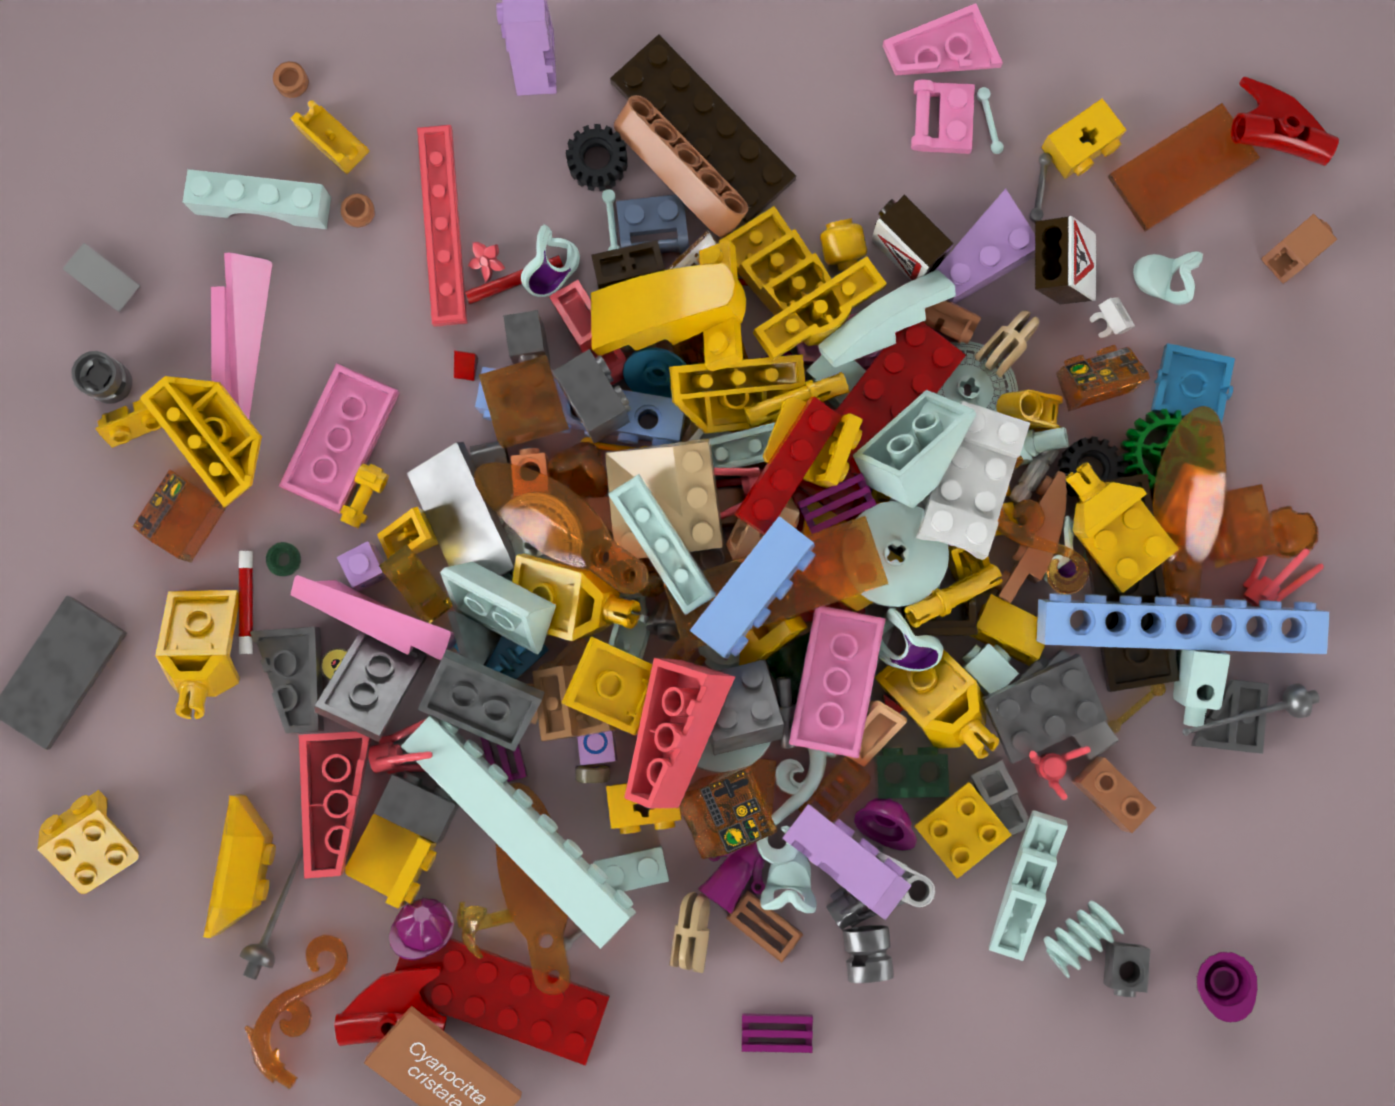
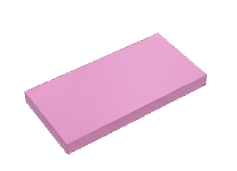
[279,363,400,515]
[789,605,886,758]

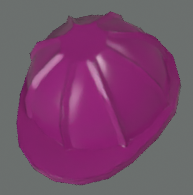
[854,798,917,851]
[389,897,454,960]
[1196,952,1258,1022]

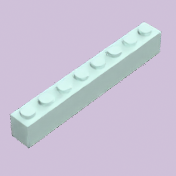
[401,715,636,949]

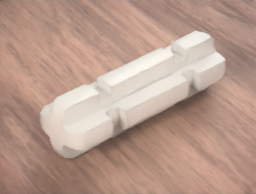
[1009,449,1059,506]

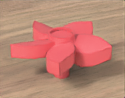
[468,242,505,282]

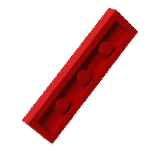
[735,396,842,535]

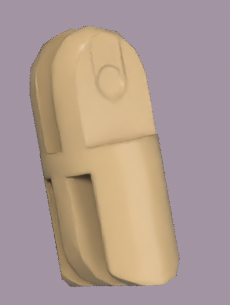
[975,310,1040,378]
[669,892,710,973]

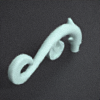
[756,748,836,865]

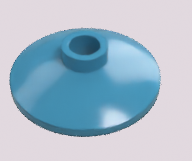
[623,347,687,398]

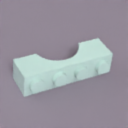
[183,169,331,229]

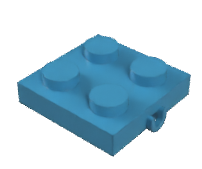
[1151,343,1235,427]

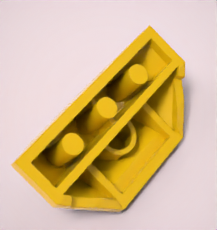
[669,354,805,434]
[140,376,262,507]
[203,794,276,938]

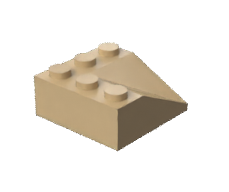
[605,438,724,561]

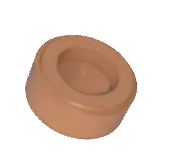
[273,61,309,98]

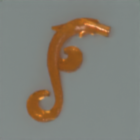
[997,455,1090,594]
[244,935,348,1090]

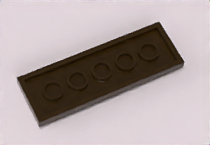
[610,34,796,223]
[1076,474,1179,692]

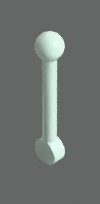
[976,87,1004,154]
[602,189,620,251]

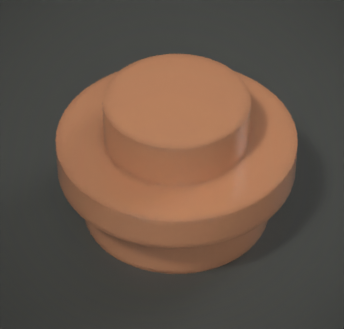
[340,193,375,228]

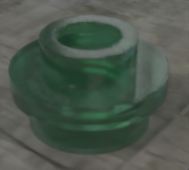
[266,542,301,577]

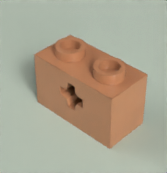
[1261,214,1337,284]
[1071,757,1156,833]

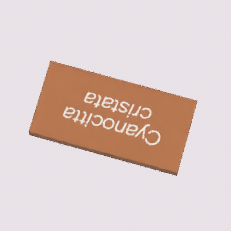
[364,1006,522,1106]

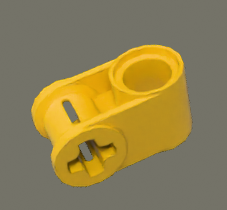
[996,390,1063,432]

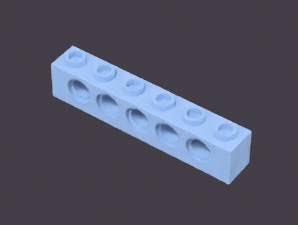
[475,367,685,446]

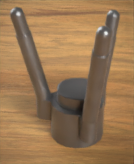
[826,846,906,930]

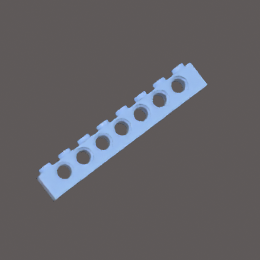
[1036,593,1329,654]

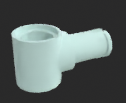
[1015,427,1069,466]

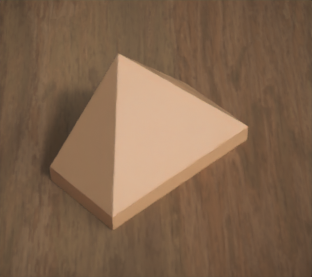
[847,700,907,767]

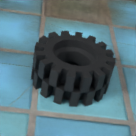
[566,124,628,191]
[1057,436,1125,497]

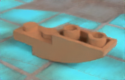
[994,471,1067,603]

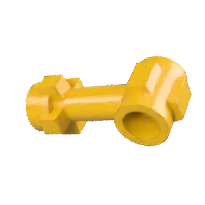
[340,463,389,529]

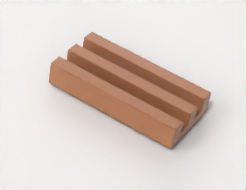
[726,890,803,963]

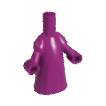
[698,824,773,914]

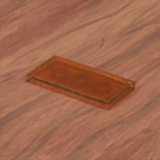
[1108,103,1260,232]

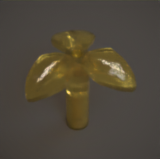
[457,901,517,959]

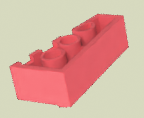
[624,658,736,808]
[299,731,372,879]

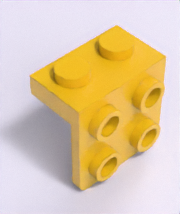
[763,396,863,488]
[37,790,139,894]
[345,814,437,909]

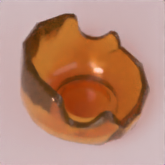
[1260,506,1319,559]

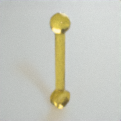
[1108,684,1166,734]

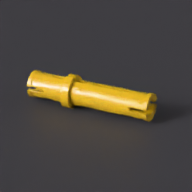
[744,371,849,428]
[905,564,1002,628]

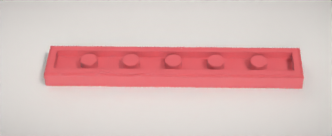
[417,125,467,327]

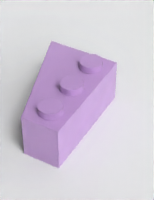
[496,0,557,96]
[936,188,1035,304]
[782,804,912,920]

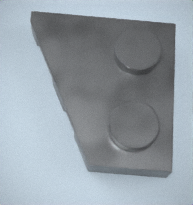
[1192,680,1269,754]

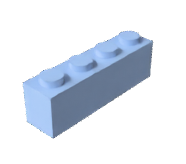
[690,516,816,659]

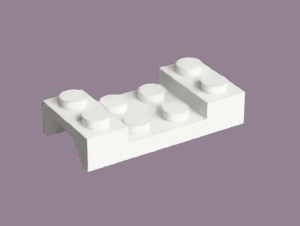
[916,401,1030,560]

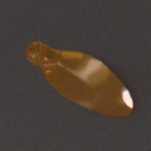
[1153,406,1227,615]
[474,462,648,594]
[496,782,571,995]

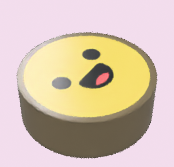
[321,648,348,681]
[575,765,610,783]

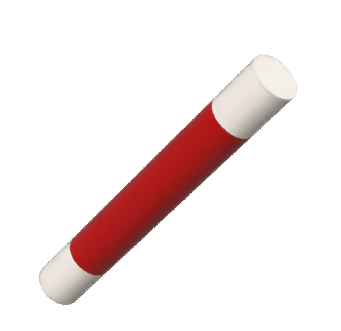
[239,551,253,654]

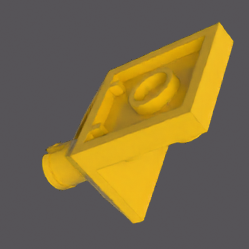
[1065,462,1179,593]
[512,553,641,641]
[155,590,240,719]
[561,637,653,735]
[874,649,999,759]

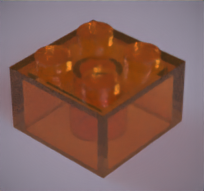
[479,355,569,448]
[1200,484,1278,568]

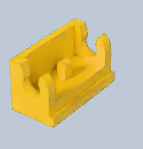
[290,100,370,175]
[971,594,1045,666]

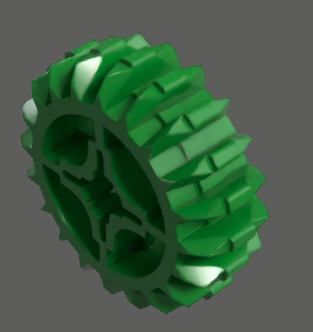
[1120,409,1215,501]

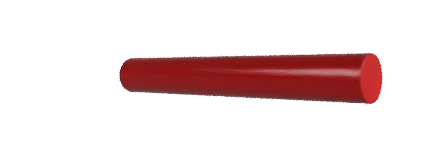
[465,255,564,304]

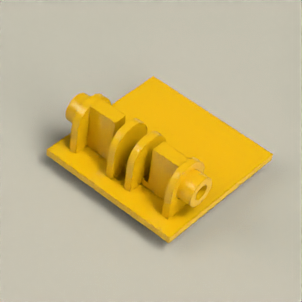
[914,782,1012,879]

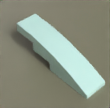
[818,270,956,368]
[989,810,1068,961]

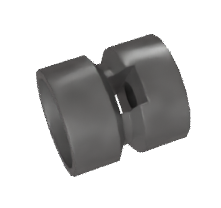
[72,351,132,404]
[843,925,894,983]

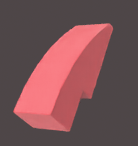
[549,279,627,385]

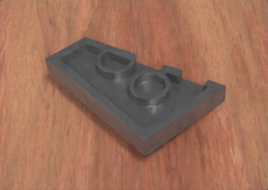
[250,627,324,733]

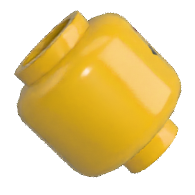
[820,218,867,271]

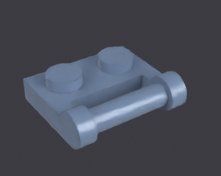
[616,195,690,255]

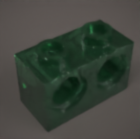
[874,747,950,799]

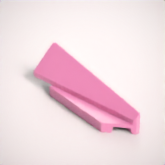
[211,253,272,419]
[290,575,456,660]

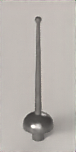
[1182,683,1320,736]
[239,845,303,980]

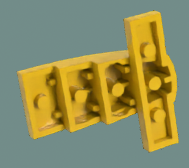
[719,206,887,361]
[591,239,746,372]

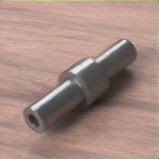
[777,677,796,749]

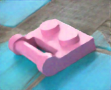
[911,79,975,154]

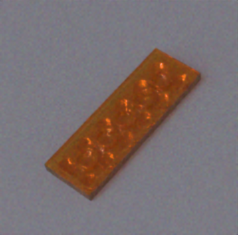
[663,516,889,652]

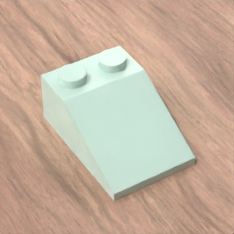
[853,390,976,508]

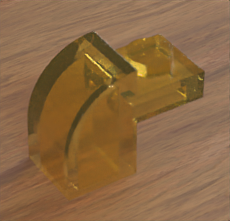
[379,545,453,624]

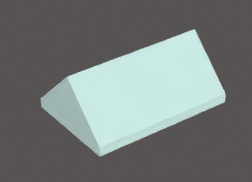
[440,561,556,655]

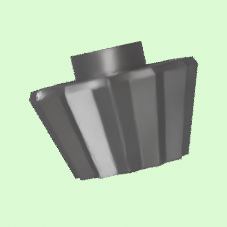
[646,599,693,642]

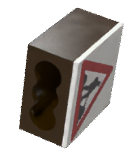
[871,194,954,281]
[1035,216,1096,305]

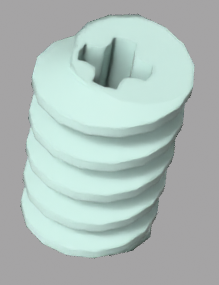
[1043,901,1124,978]

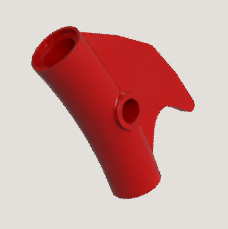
[1231,77,1339,166]
[334,966,447,1046]

